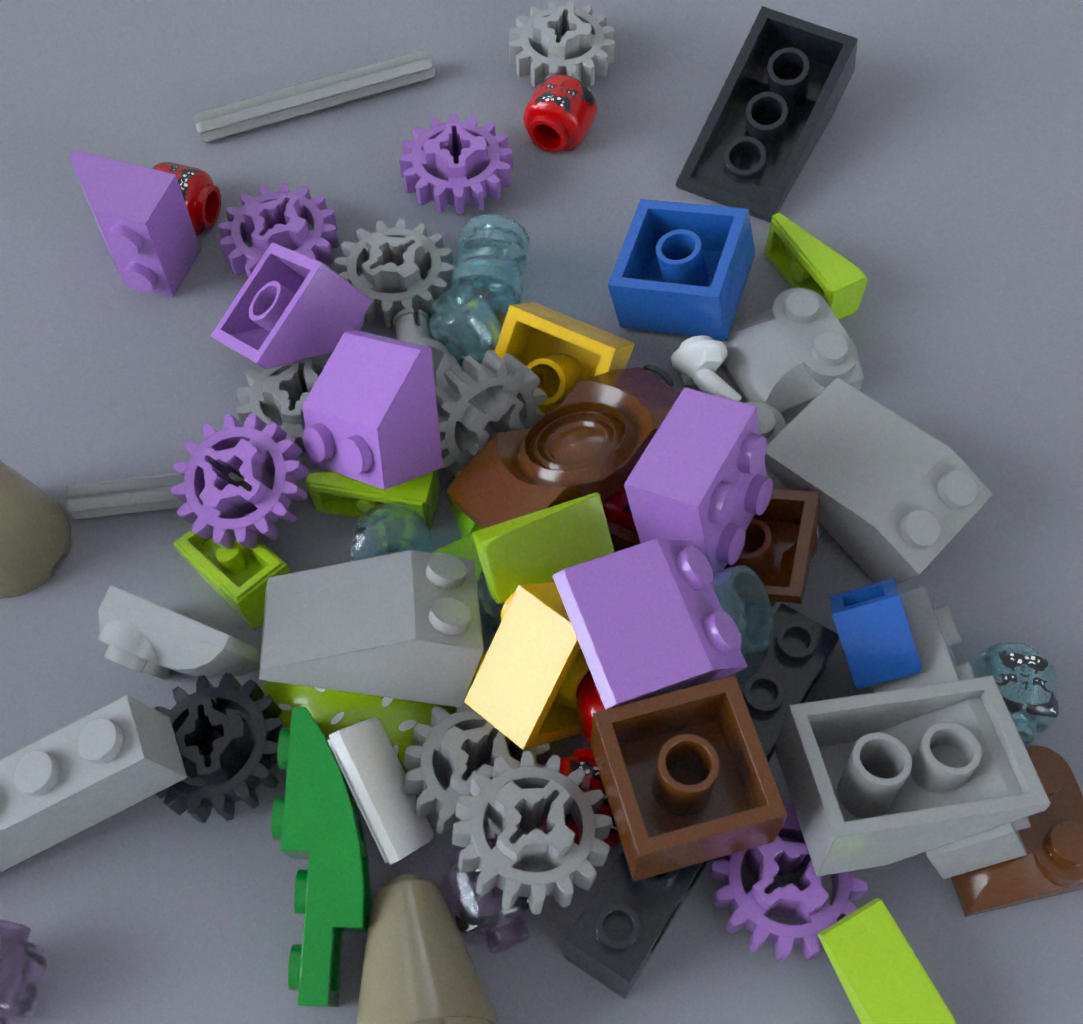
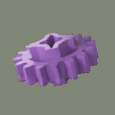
[399,114,513,215]
[219,183,339,278]
[170,414,309,549]
[709,801,867,962]

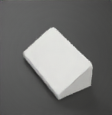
[327,718,434,865]

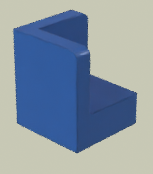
[829,578,922,690]

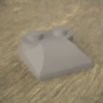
[713,288,864,419]
[97,585,261,680]

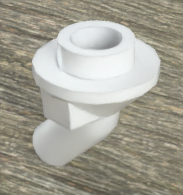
[671,335,742,401]

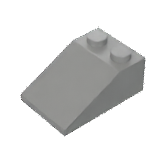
[764,377,994,584]
[259,550,484,708]
[775,675,1051,877]

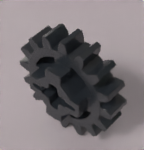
[154,673,288,823]

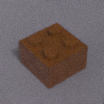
[590,675,788,882]

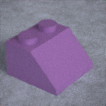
[69,150,201,297]
[210,242,373,369]
[302,330,443,490]
[553,538,748,710]

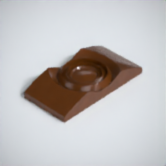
[447,367,680,529]

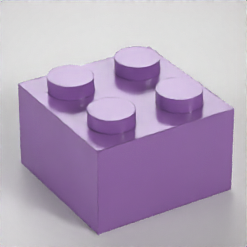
[624,387,773,586]

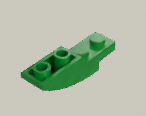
[271,707,372,1007]

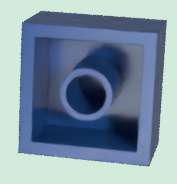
[608,199,755,341]

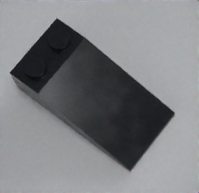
[676,6,858,223]

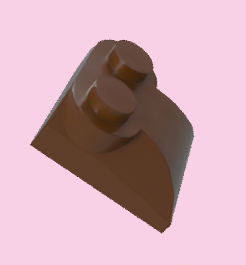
[712,489,820,604]
[951,745,1083,917]

